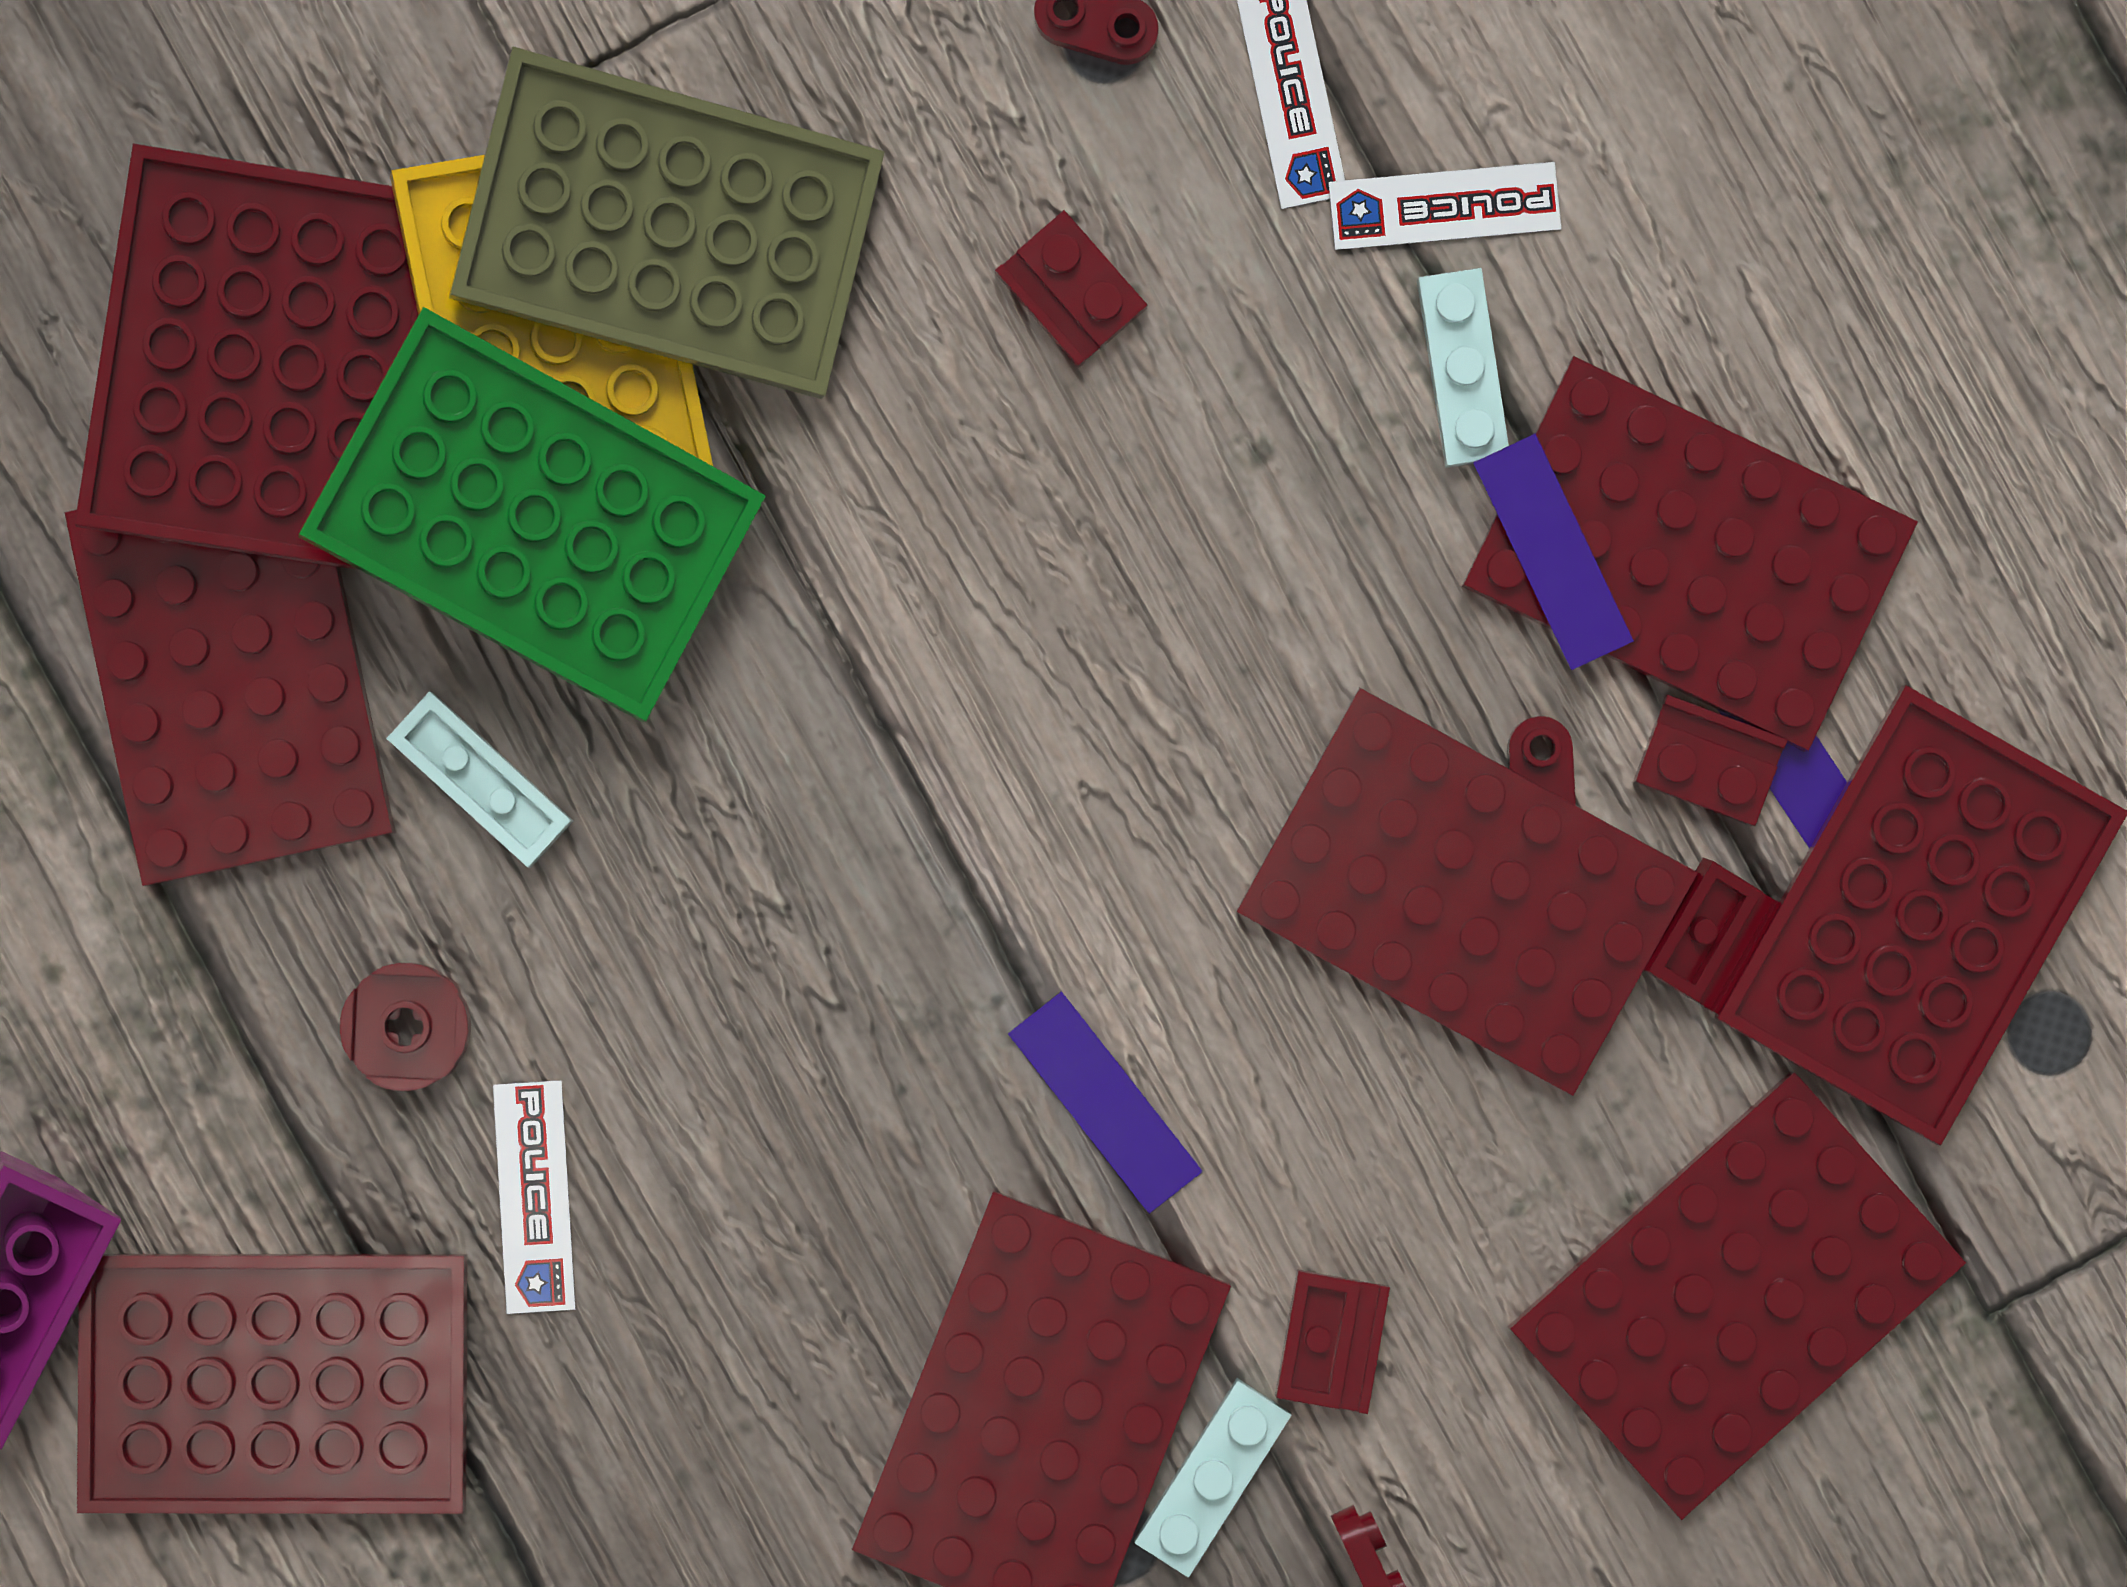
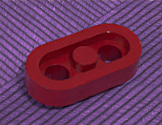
[1034,0,1158,65]
[1507,716,1576,805]
[1330,1505,1406,1587]

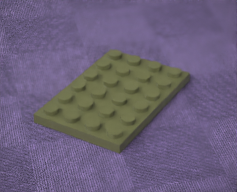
[449,46,885,399]

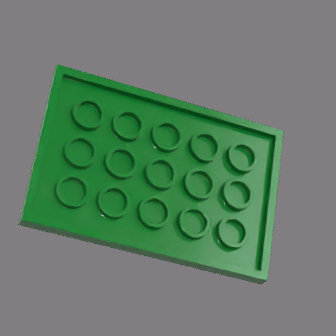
[298,307,766,723]

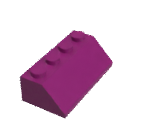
[0,1151,121,1450]

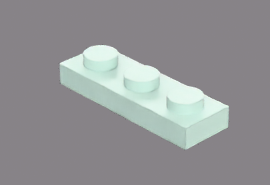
[1417,268,1509,468]
[386,691,573,868]
[1134,1378,1292,1578]

